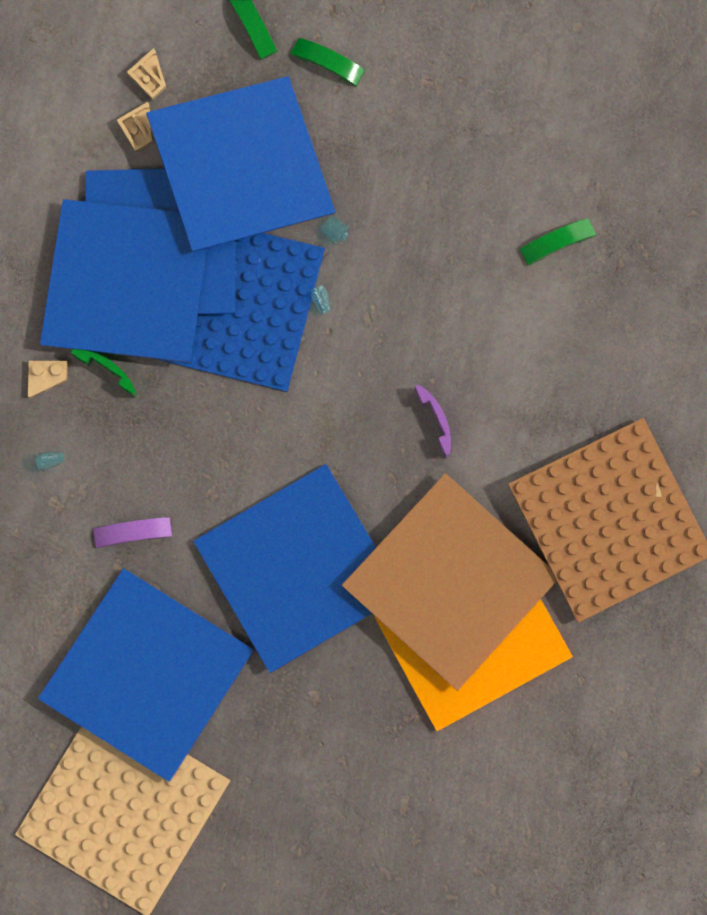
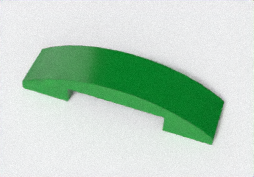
[229,0,277,60]
[290,38,365,87]
[520,218,596,266]
[71,349,137,398]

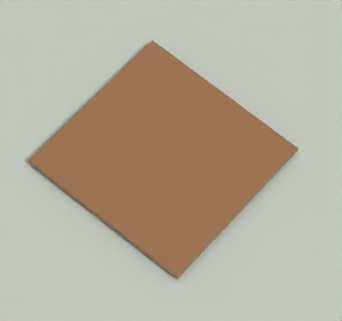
[508,418,707,623]
[342,473,556,691]

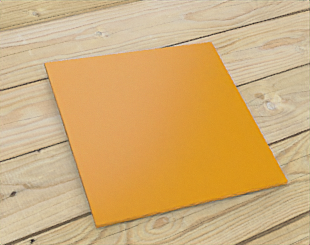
[373,599,573,731]

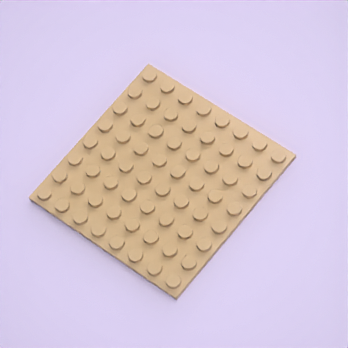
[15,727,231,915]

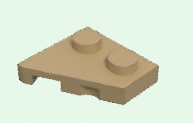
[127,48,166,100]
[117,102,152,153]
[28,361,68,398]

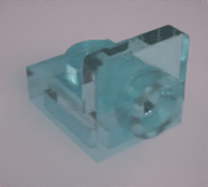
[320,215,350,245]

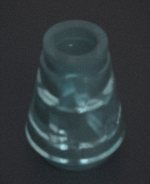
[310,285,332,314]
[35,451,64,471]

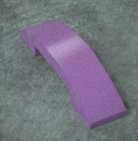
[415,385,451,458]
[93,518,172,548]

